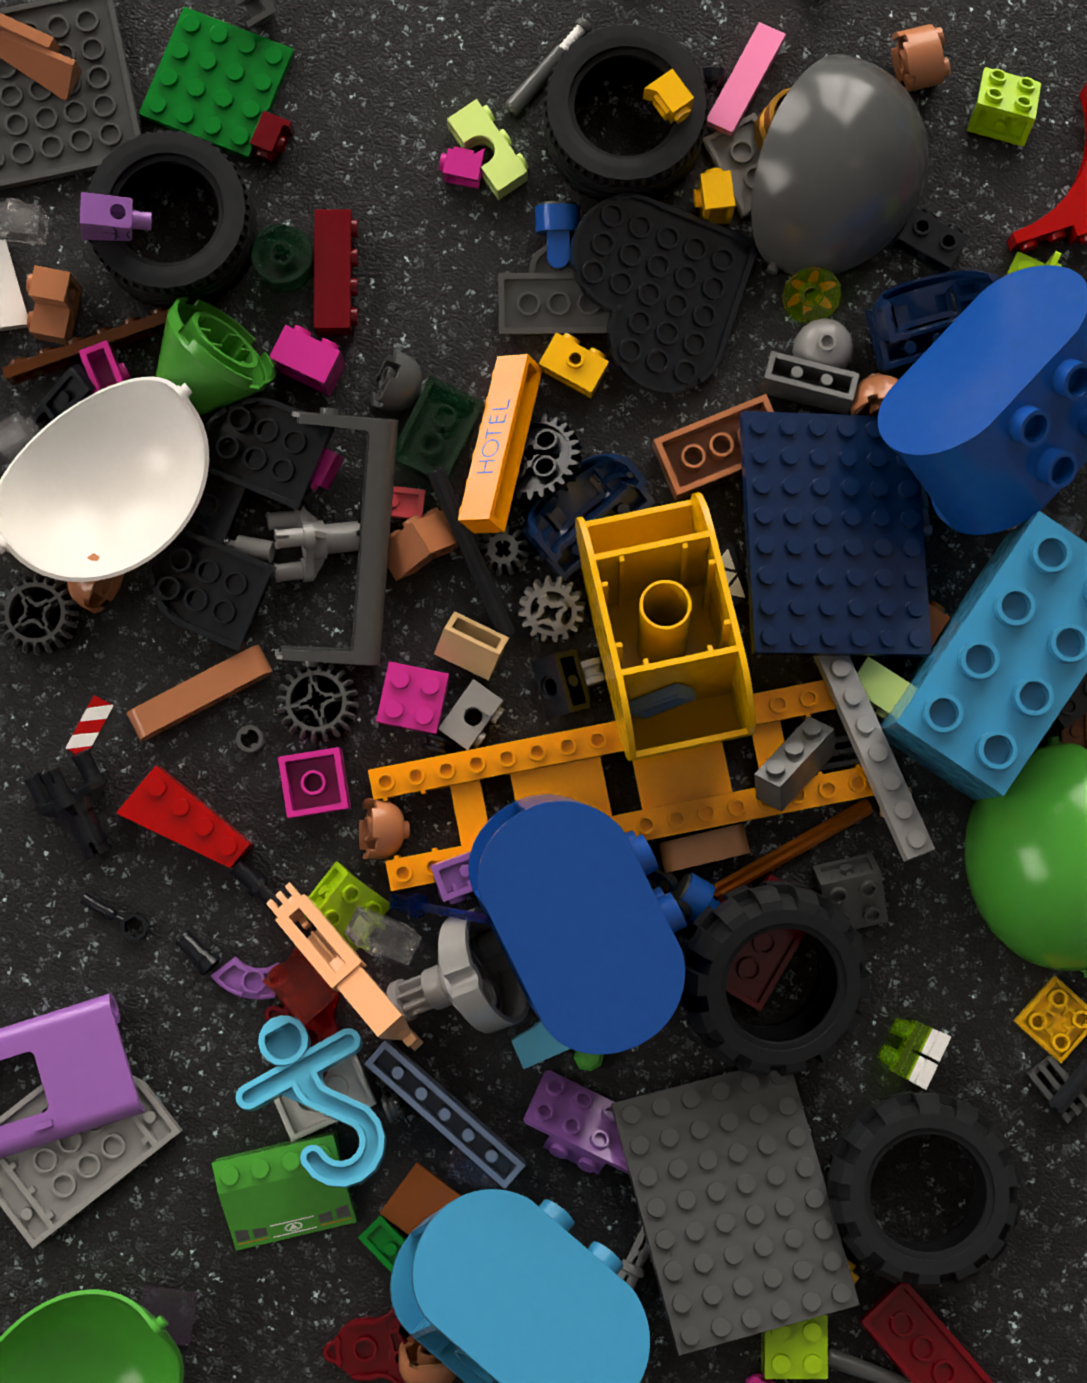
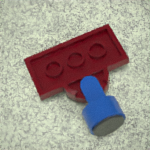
[672,873,806,1012]

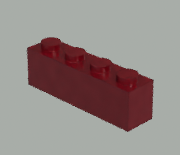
[314,209,359,335]

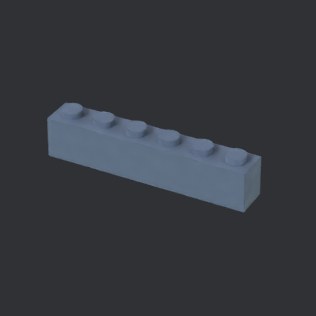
[364,1039,526,1189]

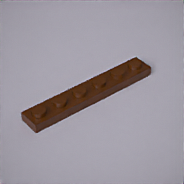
[2,307,169,385]

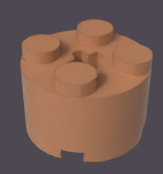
[891,24,951,92]

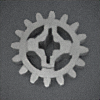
[518,575,585,642]

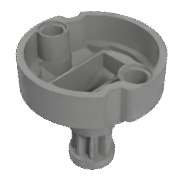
[387,906,530,1033]

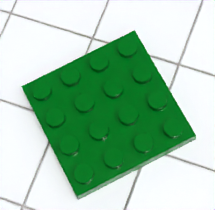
[139,7,295,160]

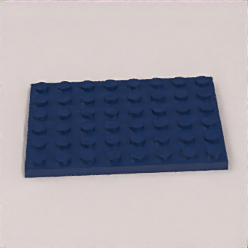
[739,411,932,657]

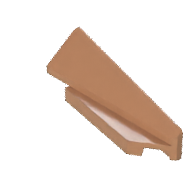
[0,13,82,101]

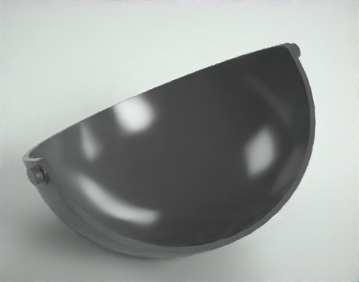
[751,54,929,277]

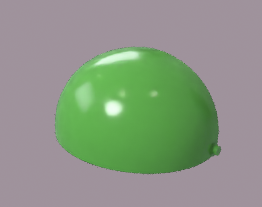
[965,736,1087,978]
[0,1289,184,1383]

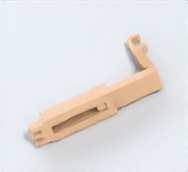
[266,882,424,1051]

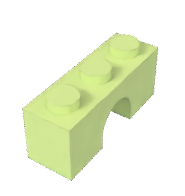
[447,99,529,200]

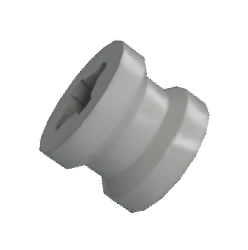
[580,656,606,687]

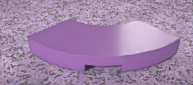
[211,957,297,1000]

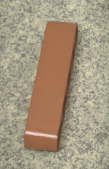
[127,645,273,741]

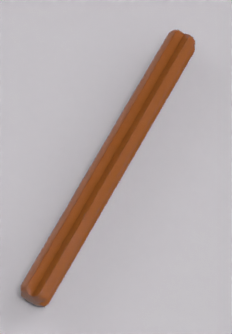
[713,799,874,900]

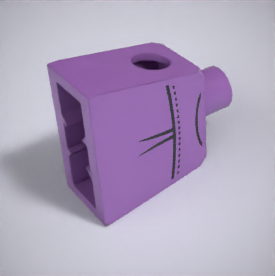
[80,192,152,241]

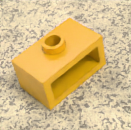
[693,168,735,225]
[538,333,609,399]

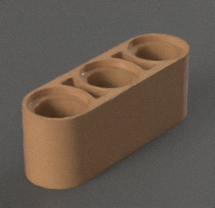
[657,823,751,873]

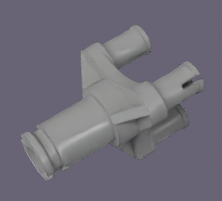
[267,506,360,583]

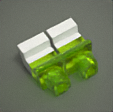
[877,1017,951,1090]

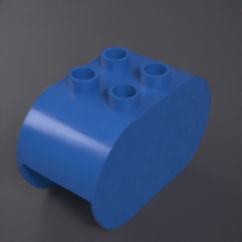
[878,265,1087,535]
[468,794,687,1055]

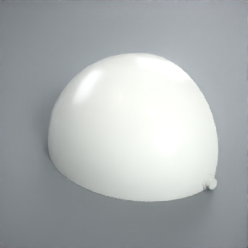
[0,377,209,582]

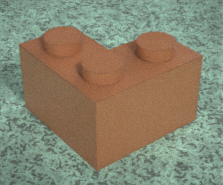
[26,265,83,345]
[388,507,459,581]

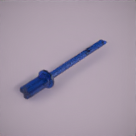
[389,893,493,925]

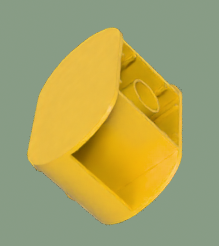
[575,492,756,761]

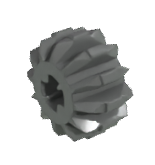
[478,525,529,577]

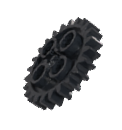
[512,414,583,507]

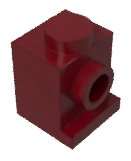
[250,111,294,163]

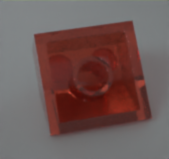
[262,947,341,1026]

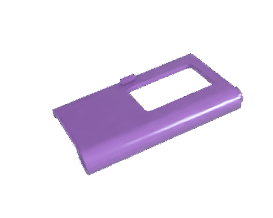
[0,993,145,1159]

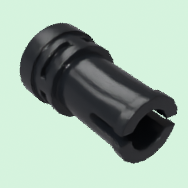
[175,930,221,976]

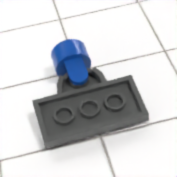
[498,201,610,335]

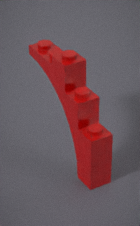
[1007,84,1087,252]

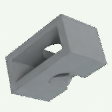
[438,679,505,750]

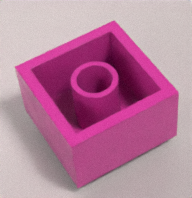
[269,325,346,396]
[376,661,450,736]
[278,747,352,819]

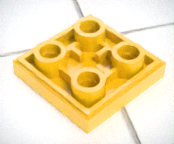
[1013,976,1087,1064]

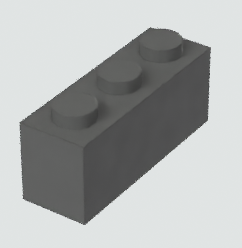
[760,351,860,415]
[754,716,835,812]

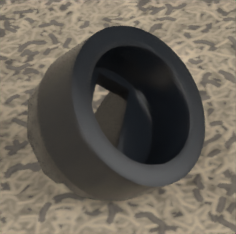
[703,67,727,90]

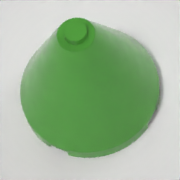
[155,297,275,417]

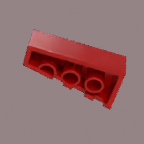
[116,766,255,868]

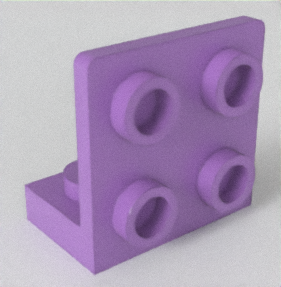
[430,851,473,904]

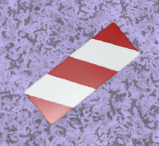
[66,695,113,754]

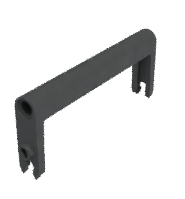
[275,407,399,667]

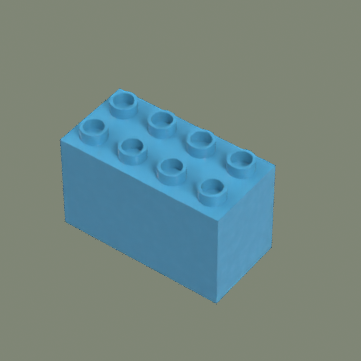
[879,511,1087,801]

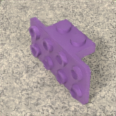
[524,1070,629,1174]

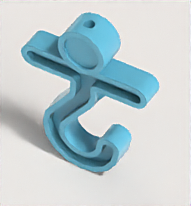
[236,1015,387,1188]

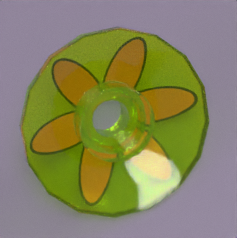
[782,267,842,323]

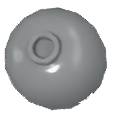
[792,318,854,370]

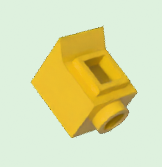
[643,68,694,123]

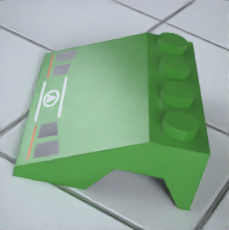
[212,1130,357,1251]

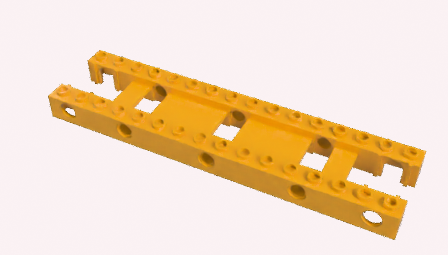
[368,680,874,891]

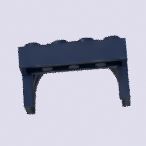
[865,270,999,370]
[521,453,656,580]

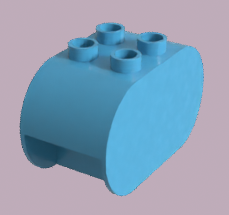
[390,1189,650,1383]

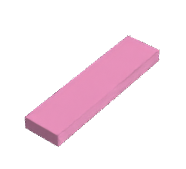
[706,22,786,137]

